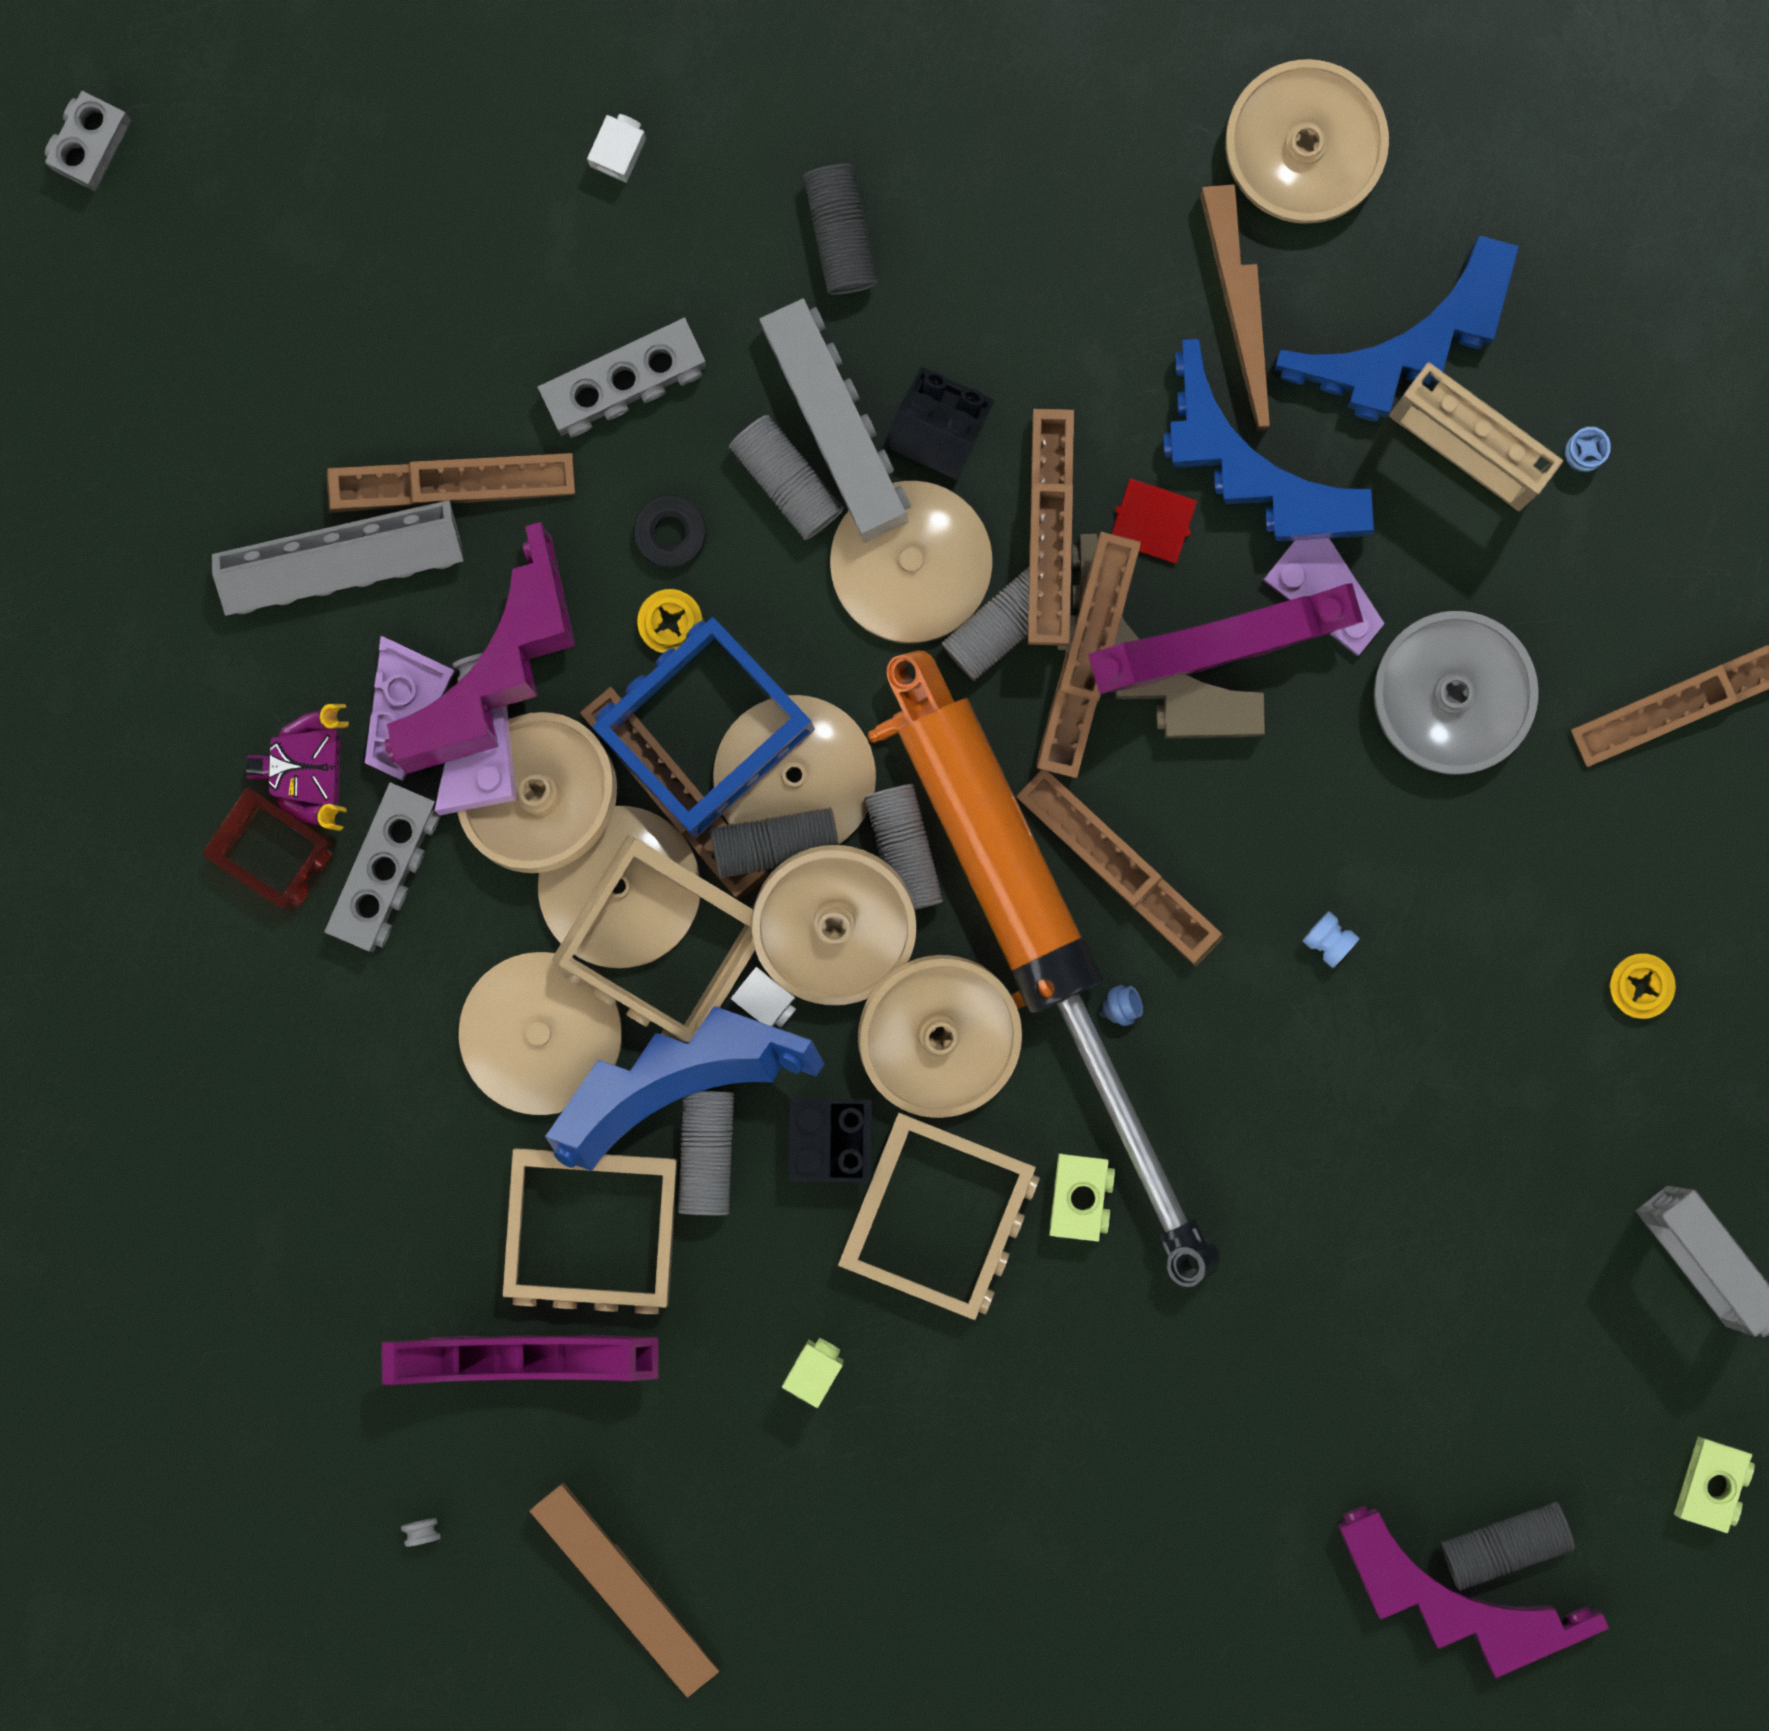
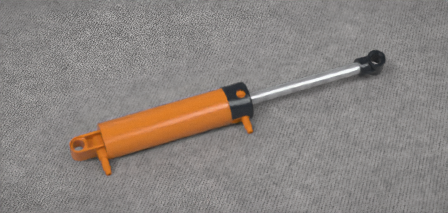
[868,650,1220,1287]

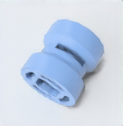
[1565,427,1611,472]
[1302,911,1359,968]

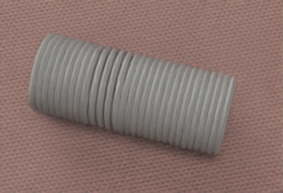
[729,415,844,540]
[942,567,1029,681]
[864,784,944,910]
[678,1091,735,1215]

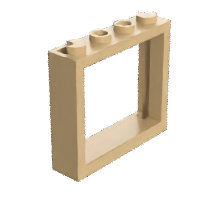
[1389,362,1563,511]
[551,834,755,1043]
[838,1113,1040,1320]
[503,1148,678,1314]

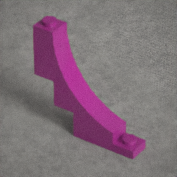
[385,522,576,774]
[1088,583,1364,694]
[1337,1506,1609,1678]

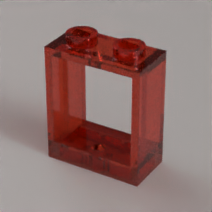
[201,787,333,910]

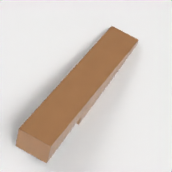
[1200,185,1270,432]
[1028,409,1074,646]
[327,453,575,513]
[1035,531,1141,778]
[1571,645,1769,767]
[580,687,769,902]
[1016,770,1223,967]
[530,1482,719,1698]

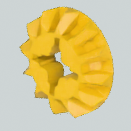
[637,589,703,653]
[1609,954,1676,1019]

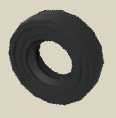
[634,495,707,569]

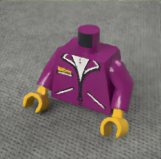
[246,704,349,831]

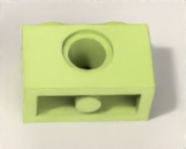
[1049,1153,1115,1242]
[782,1338,844,1408]
[1674,1436,1755,1533]

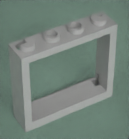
[1635,1186,1769,1337]

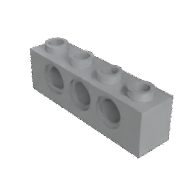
[538,317,707,437]
[324,782,441,952]

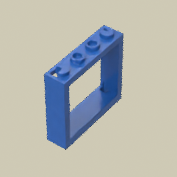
[592,617,815,839]

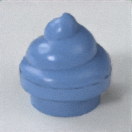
[1099,985,1143,1026]

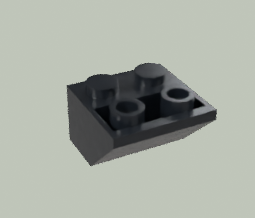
[883,367,995,480]
[789,1099,872,1182]

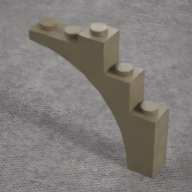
[1057,534,1265,739]

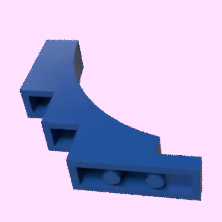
[545,1006,825,1171]

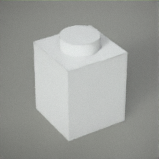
[587,114,646,183]
[731,967,796,1028]

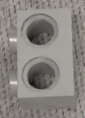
[44,91,132,191]

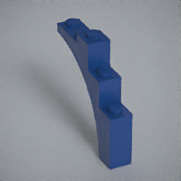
[1273,236,1519,421]
[1164,339,1374,542]

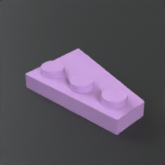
[1263,538,1385,656]
[365,636,456,781]
[434,705,517,815]

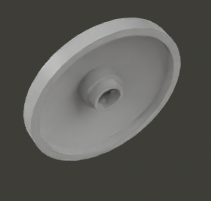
[1374,611,1538,775]

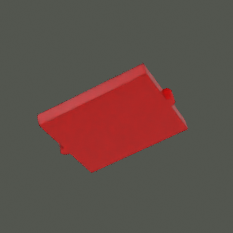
[1112,478,1197,564]

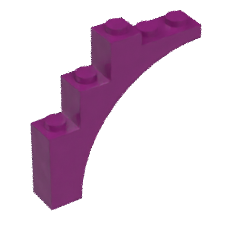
[382,1334,658,1385]

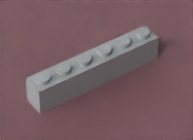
[760,298,911,543]
[212,500,463,616]

